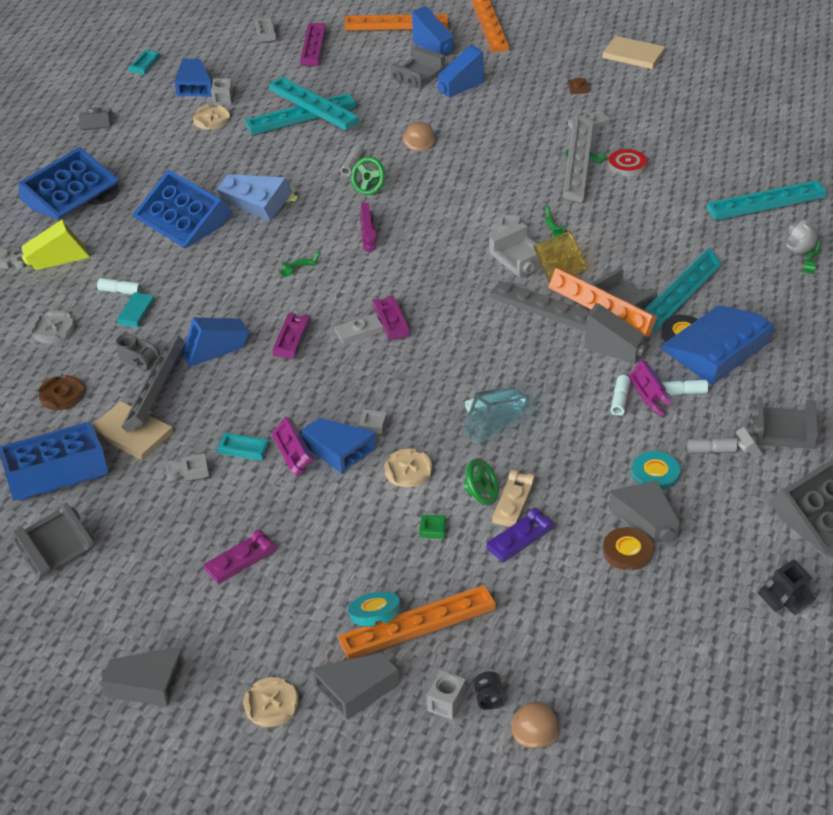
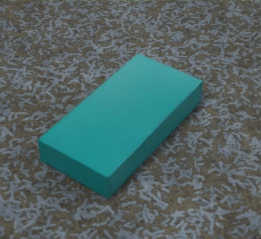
[128,50,161,75]
[117,292,155,328]
[217,433,270,461]

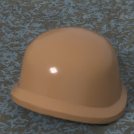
[403,122,436,151]
[511,702,561,748]

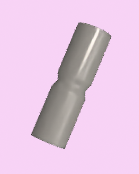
[340,145,364,176]
[687,438,737,453]

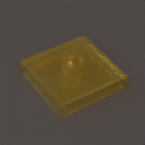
[533,231,588,283]

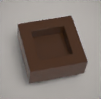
[567,78,589,95]

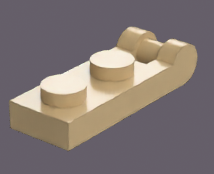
[492,469,536,527]

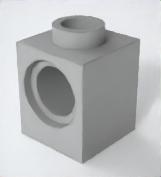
[211,78,233,105]
[427,670,466,720]

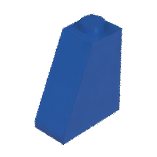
[412,6,454,55]
[437,45,484,97]
[175,58,212,97]
[181,317,249,367]
[301,418,376,473]

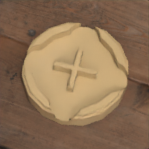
[193,105,230,130]
[384,449,432,488]
[243,677,299,727]

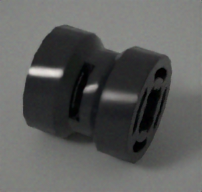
[474,671,505,710]

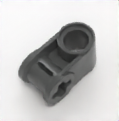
[116,334,160,371]

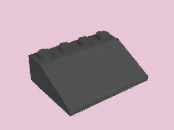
[769,459,833,555]

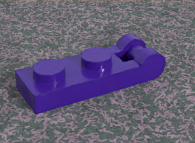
[486,508,555,563]

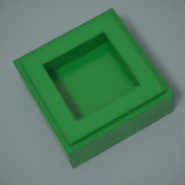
[419,515,446,539]

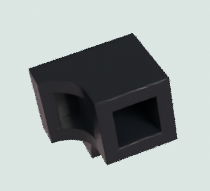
[758,559,816,615]

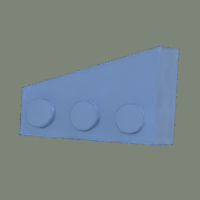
[217,174,292,221]

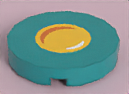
[631,451,680,491]
[348,591,401,627]

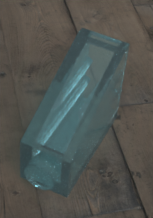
[462,386,529,445]

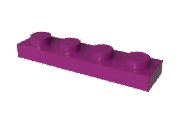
[300,23,326,66]

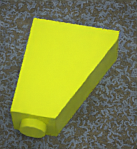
[21,220,89,270]

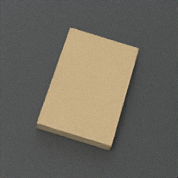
[602,36,665,69]
[92,401,173,460]

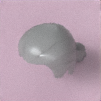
[785,220,818,254]

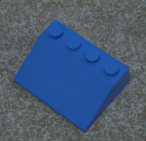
[18,147,119,220]
[132,169,232,249]
[661,305,774,385]
[0,421,109,501]

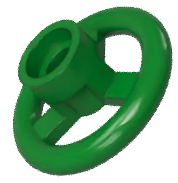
[351,156,385,195]
[464,459,499,506]

